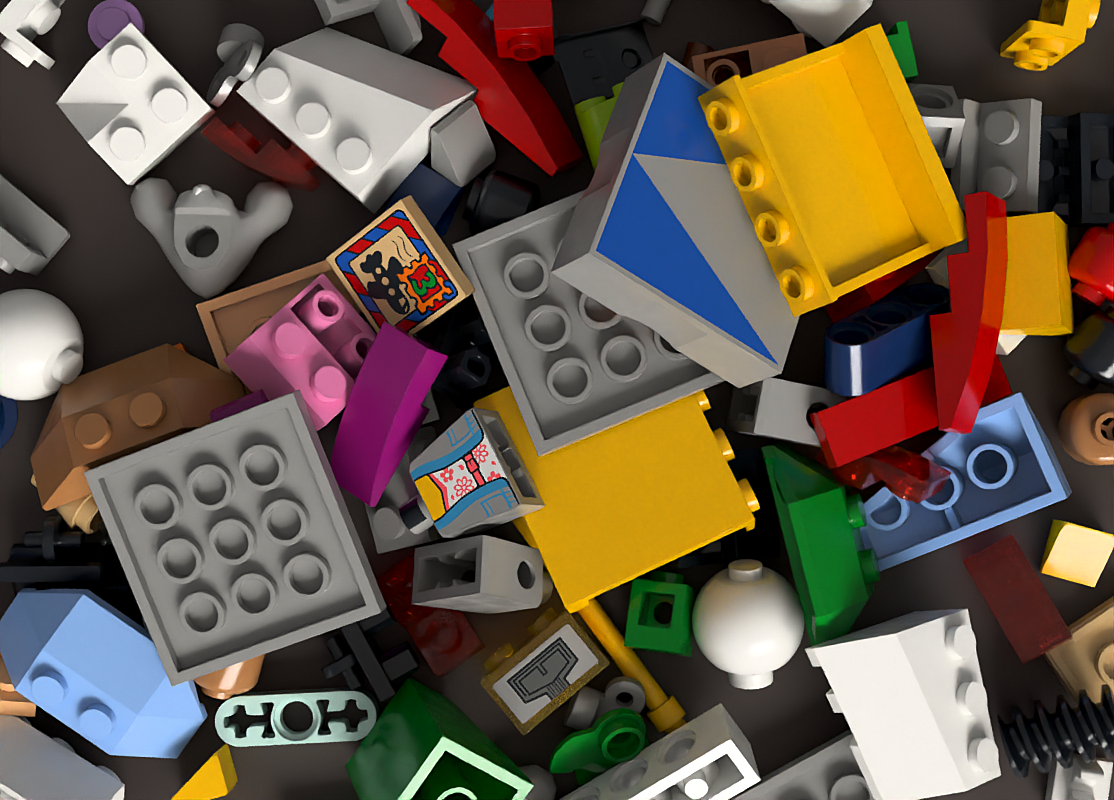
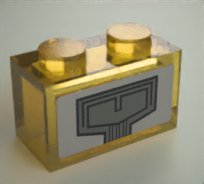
[480,607,611,736]

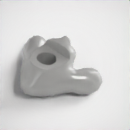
[130,177,293,300]

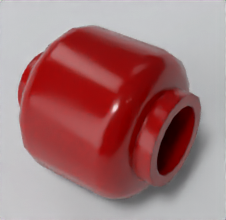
[1068,222,1114,309]

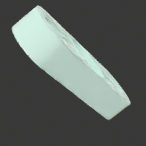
[215,687,379,747]

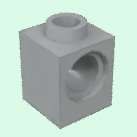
[907,83,966,168]

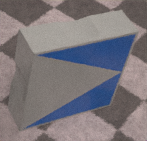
[550,53,800,388]

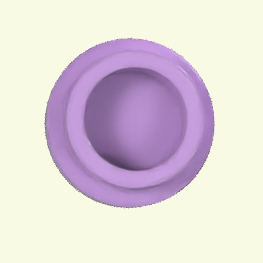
[88,0,145,49]

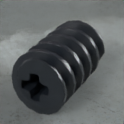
[997,684,1114,779]

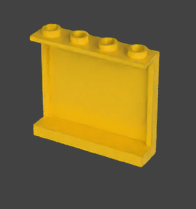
[698,23,968,317]
[473,386,760,614]

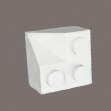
[56,22,216,186]

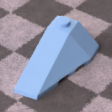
[860,392,1072,571]

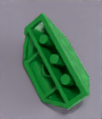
[761,441,880,667]

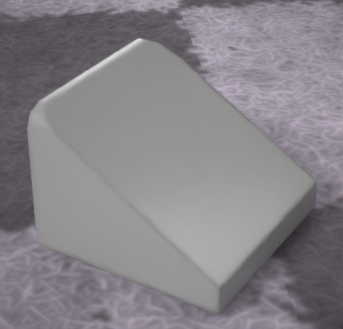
[431,99,496,187]

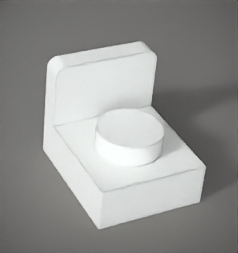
[0,0,65,70]

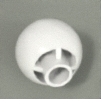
[0,289,84,401]
[692,559,804,689]

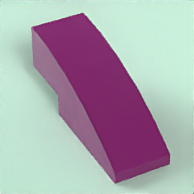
[330,321,448,507]

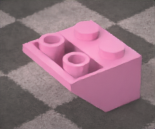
[223,273,377,431]

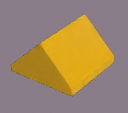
[967,211,1074,336]

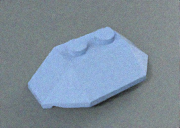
[0,588,208,759]

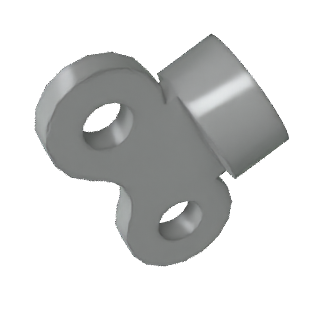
[206,23,265,107]
[564,676,646,731]

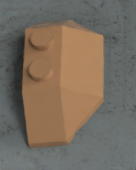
[30,343,247,511]

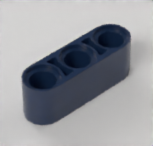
[824,283,951,396]

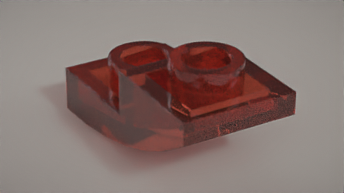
[201,116,321,192]
[816,445,951,504]
[963,534,1073,665]
[376,552,486,678]

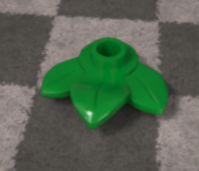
[549,708,653,787]

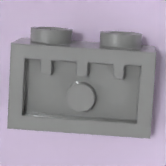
[948,98,1042,215]

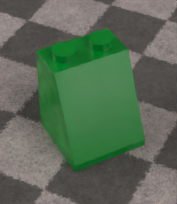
[345,677,534,800]

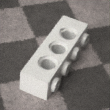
[559,703,761,800]

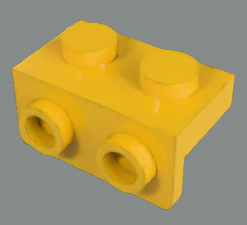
[999,0,1101,71]

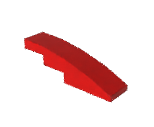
[406,0,584,177]
[930,191,1008,434]
[809,354,1012,468]

